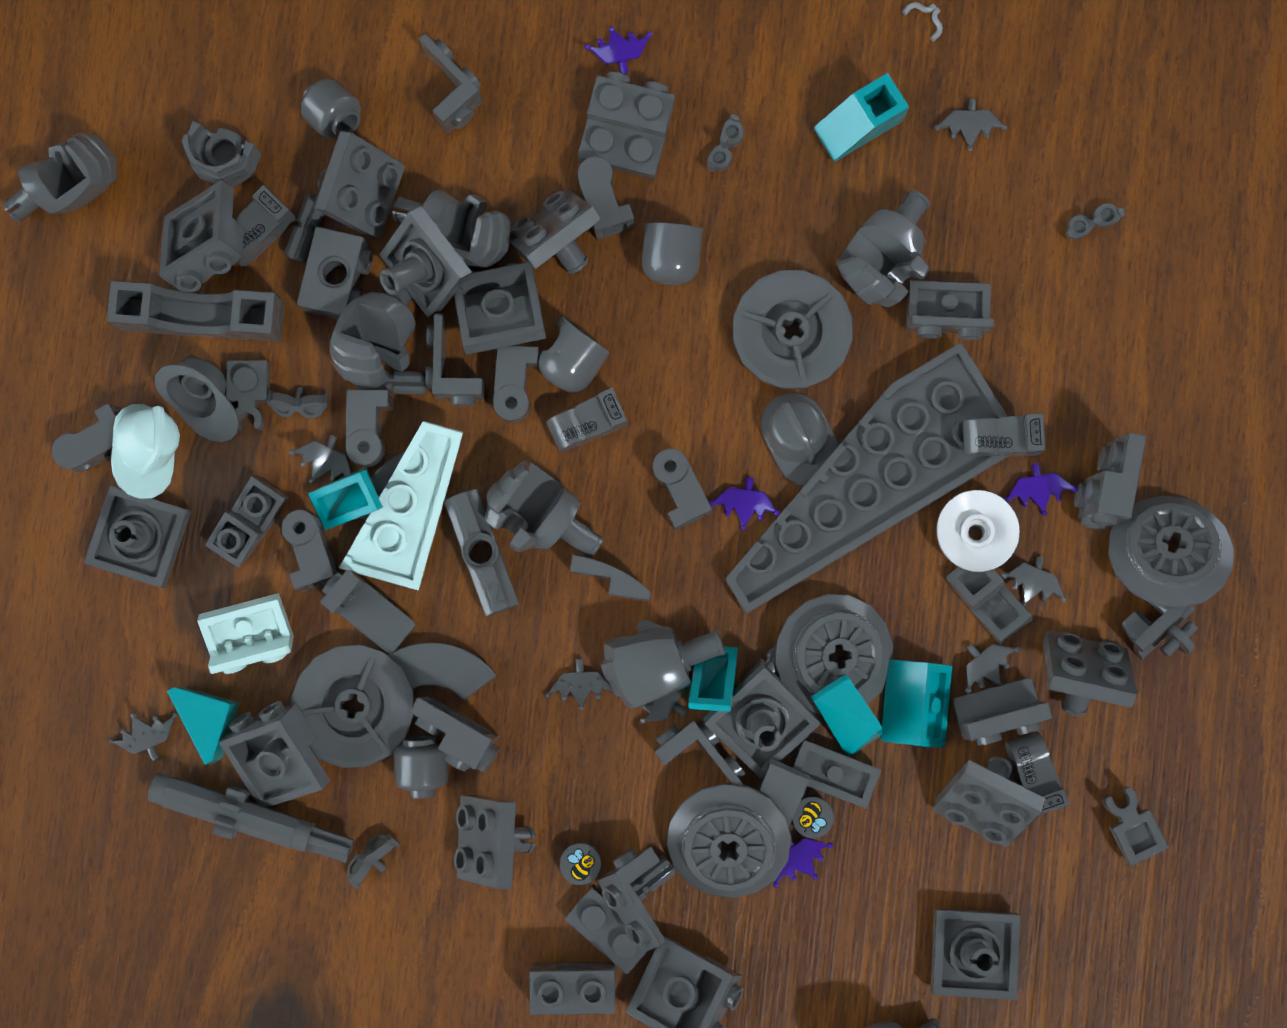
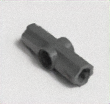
[444,489,520,617]

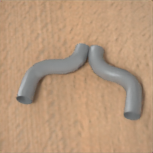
[902,2,943,42]

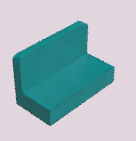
[881,660,952,748]

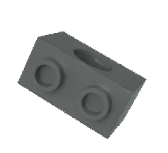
[297,227,373,320]
[530,962,616,1015]

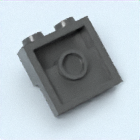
[577,72,675,180]
[159,180,244,293]
[454,262,546,355]
[1074,433,1146,530]
[410,696,500,772]
[218,701,330,807]
[625,936,744,1028]

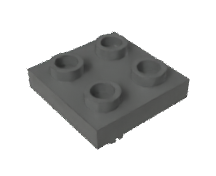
[314,131,405,240]
[509,189,601,274]
[379,206,472,319]
[83,486,191,588]
[1042,630,1137,716]
[703,663,821,779]
[932,757,1046,847]
[454,795,536,889]
[931,908,1021,1000]

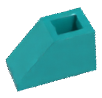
[814,73,909,162]

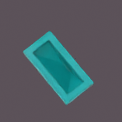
[308,467,383,530]
[689,646,738,712]
[811,674,883,757]

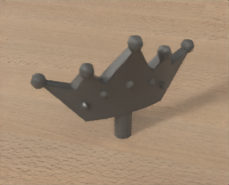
[934,99,1007,151]
[289,435,351,484]
[1002,556,1067,607]
[965,644,1021,694]
[544,659,615,711]
[640,690,687,724]
[109,712,178,761]

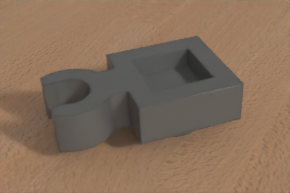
[226,360,271,431]
[1102,786,1169,866]

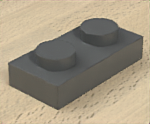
[792,740,881,809]
[565,886,647,974]

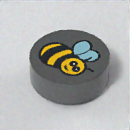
[792,796,834,839]
[560,842,601,885]

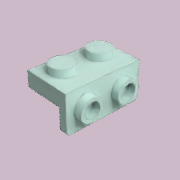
[197,593,294,674]

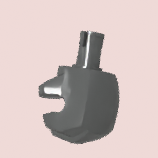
[3,132,117,222]
[392,189,511,267]
[836,190,930,308]
[329,288,416,388]
[485,461,603,558]
[601,619,726,709]

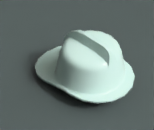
[111,404,180,499]

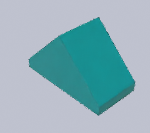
[167,687,240,765]

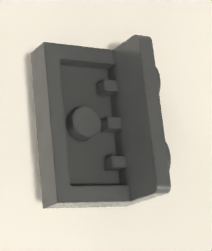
[906,280,994,340]
[952,678,1052,746]

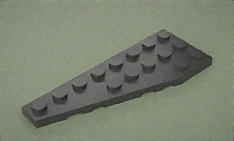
[725,342,1008,614]

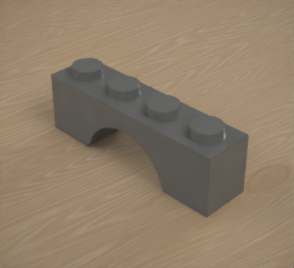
[107,281,285,343]

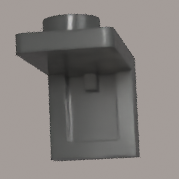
[419,33,483,134]
[426,314,486,407]
[320,570,416,654]
[654,720,745,785]
[597,847,665,952]

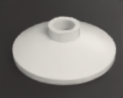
[937,490,1020,572]

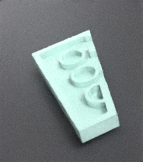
[339,421,463,590]

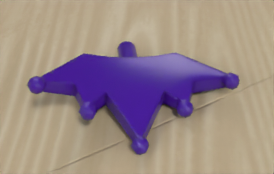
[585,26,653,75]
[1004,463,1078,516]
[709,477,780,530]
[773,837,833,888]

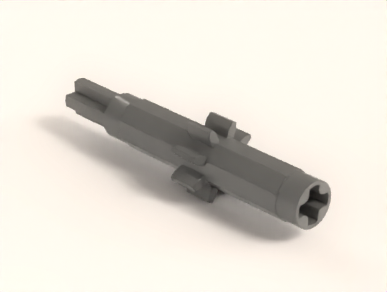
[147,773,354,863]

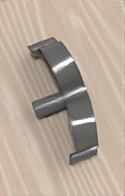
[707,114,744,172]
[1065,203,1126,240]
[266,387,329,418]
[347,834,401,890]

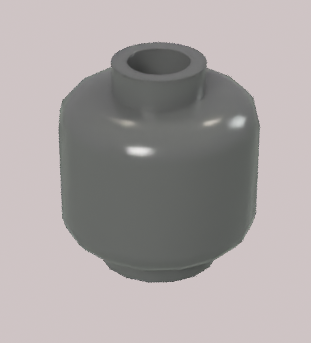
[301,79,361,140]
[394,735,448,798]

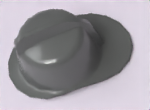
[155,354,239,442]
[761,393,838,486]

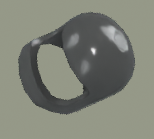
[642,222,703,286]
[538,315,610,393]

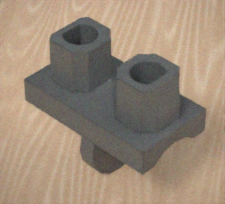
[1122,603,1198,660]

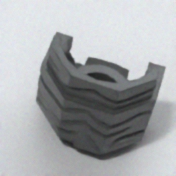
[181,121,262,187]

